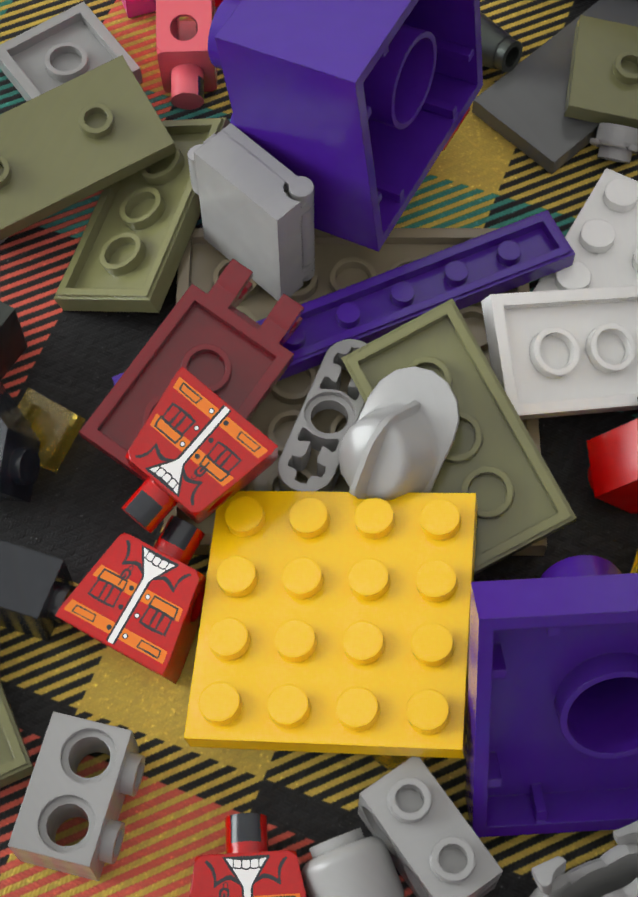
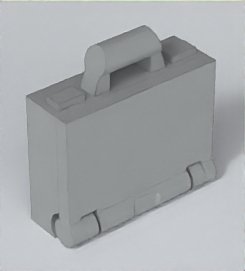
[187,123,315,301]

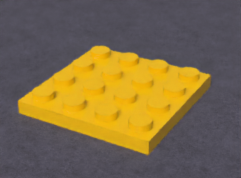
[184,491,478,759]

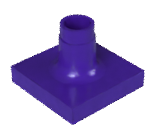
[465,555,638,837]

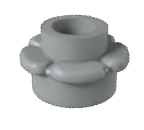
[589,122,638,164]

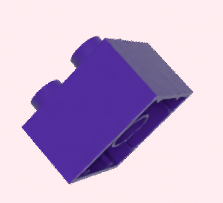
[208,0,483,252]

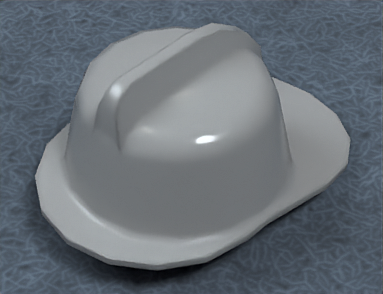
[338,366,460,500]

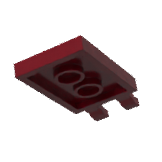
[79,258,304,481]

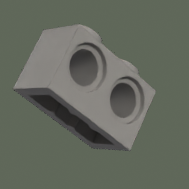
[8,711,145,881]
[358,756,503,897]

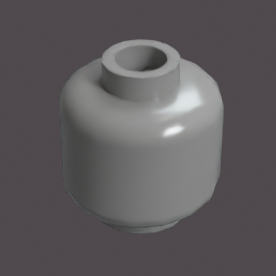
[301,827,404,897]

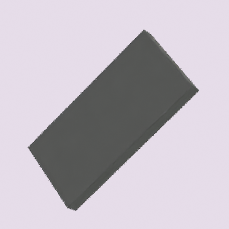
[472,0,638,175]

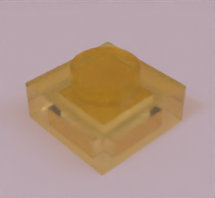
[18,388,86,473]

